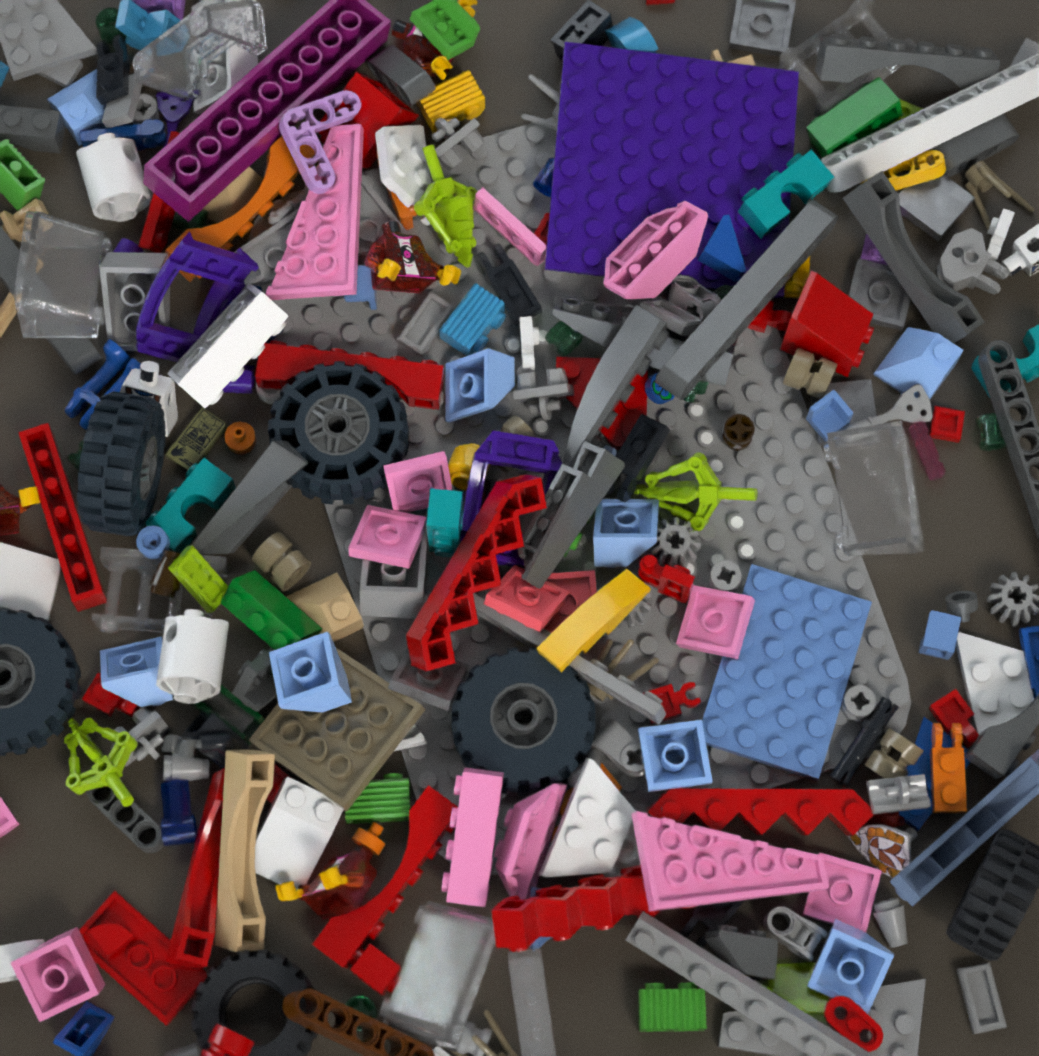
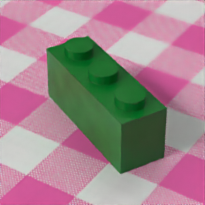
[806,77,903,158]
[220,570,322,650]

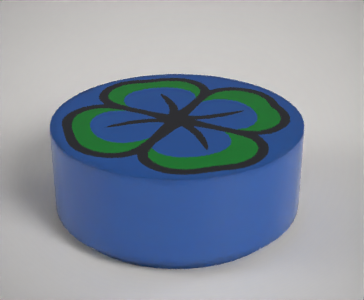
[645,372,675,404]

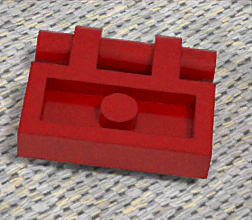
[638,555,695,604]

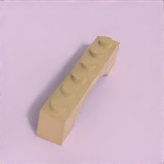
[215,749,275,952]

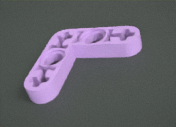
[279,90,361,194]

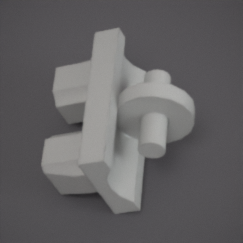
[432,117,485,171]
[513,368,575,420]
[110,707,171,767]
[866,774,931,814]

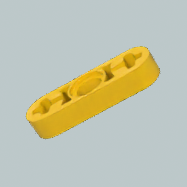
[860,150,946,190]

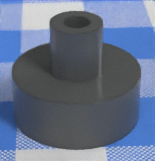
[945,591,978,622]

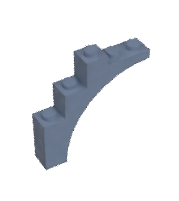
[890,749,1039,906]

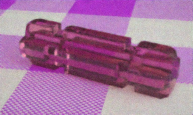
[909,421,946,480]

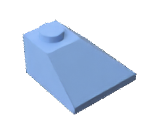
[47,69,106,146]
[873,327,963,399]
[445,348,515,423]
[593,499,659,568]
[269,631,352,713]
[100,636,173,707]
[638,720,713,792]
[807,919,894,1014]

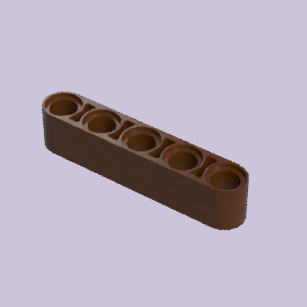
[283,989,435,1056]

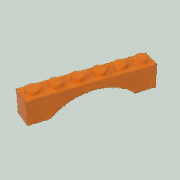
[165,136,315,282]

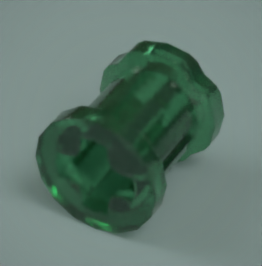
[976,413,1006,451]

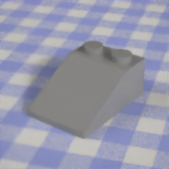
[99,252,170,351]
[360,527,428,618]

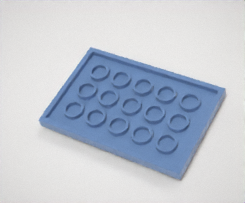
[702,564,872,781]

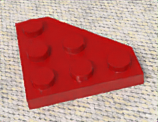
[556,357,648,450]

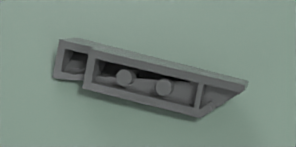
[192,441,308,554]
[517,441,625,589]

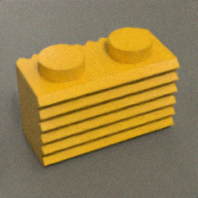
[417,70,485,134]

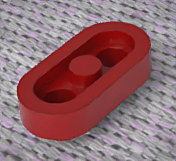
[824,996,883,1052]

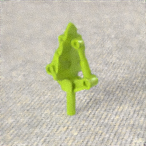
[414,144,477,268]
[634,452,758,531]
[64,717,137,807]

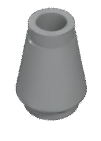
[163,752,209,784]
[873,897,908,948]

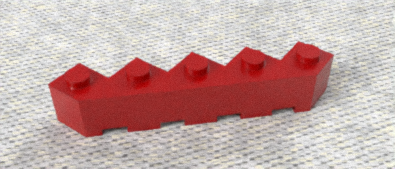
[406,474,547,671]
[644,788,874,836]
[491,864,696,952]

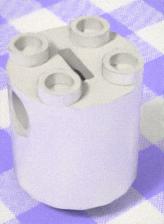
[76,133,151,222]
[156,609,229,704]

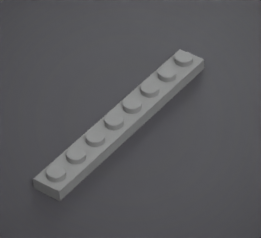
[473,592,666,725]
[626,911,870,1056]

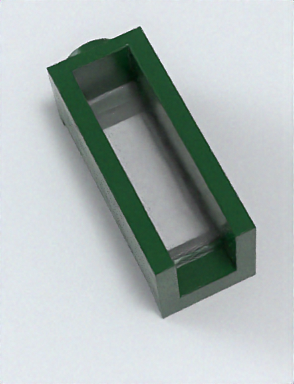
[190,685,264,745]

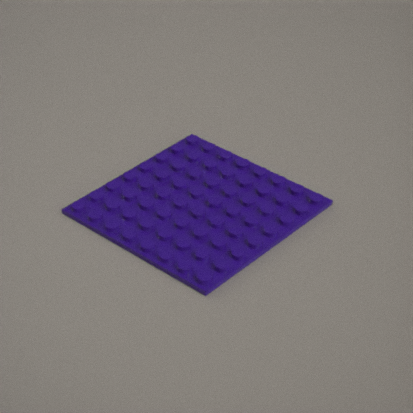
[544,42,799,298]

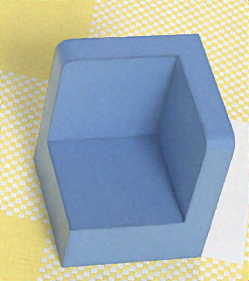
[344,265,377,310]
[806,390,853,442]
[918,610,961,660]

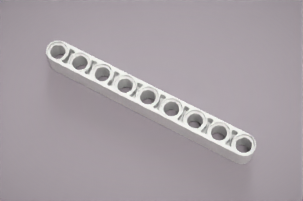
[821,54,1039,193]

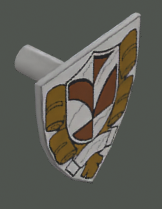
[847,824,918,878]

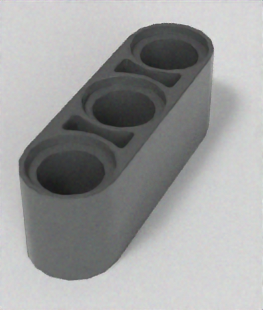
[367,45,436,107]
[932,113,1019,177]
[86,786,165,854]

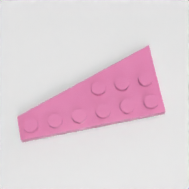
[265,124,364,300]
[631,811,829,912]

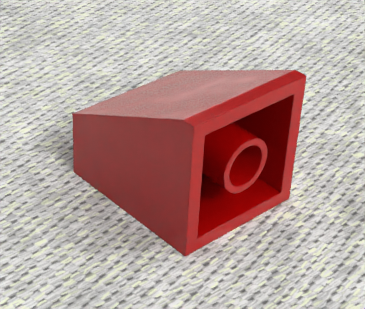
[318,72,419,169]
[780,271,874,377]

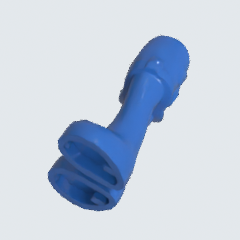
[64,339,141,431]

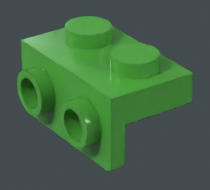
[409,0,480,60]

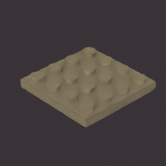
[248,647,425,812]

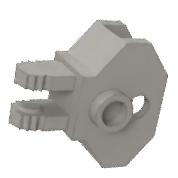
[935,228,1009,295]

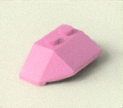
[603,201,708,299]
[494,783,568,900]

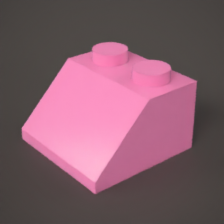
[11,927,106,1022]

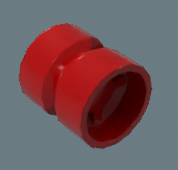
[200,1023,255,1056]

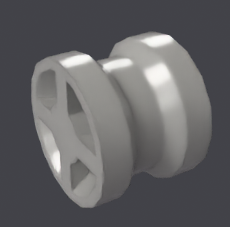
[132,94,160,125]
[709,560,742,593]
[841,685,876,721]
[457,1021,493,1056]

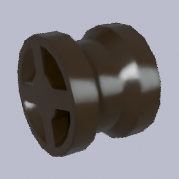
[722,414,755,451]

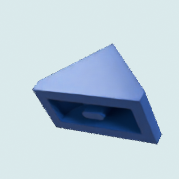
[697,215,746,282]
[53,1001,114,1056]

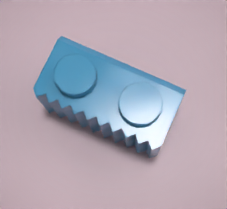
[439,283,506,356]

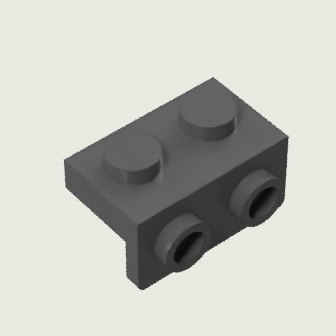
[232,648,277,712]

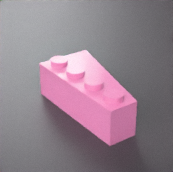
[441,767,504,907]

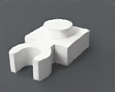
[987,208,1015,261]
[520,316,539,373]

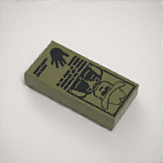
[165,407,228,472]

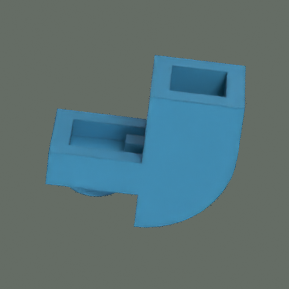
[115,0,185,53]
[605,17,659,53]

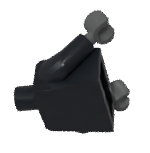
[161,711,250,769]

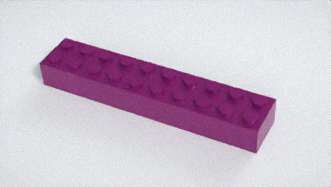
[143,0,391,222]

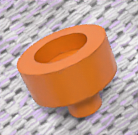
[224,421,256,454]
[351,822,385,856]

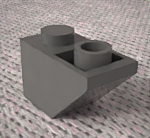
[705,925,778,981]

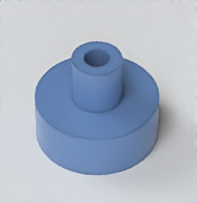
[136,526,170,559]

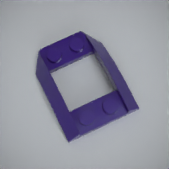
[136,232,259,362]
[460,430,563,568]

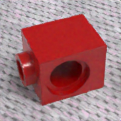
[350,944,403,997]

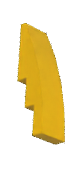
[536,569,651,673]

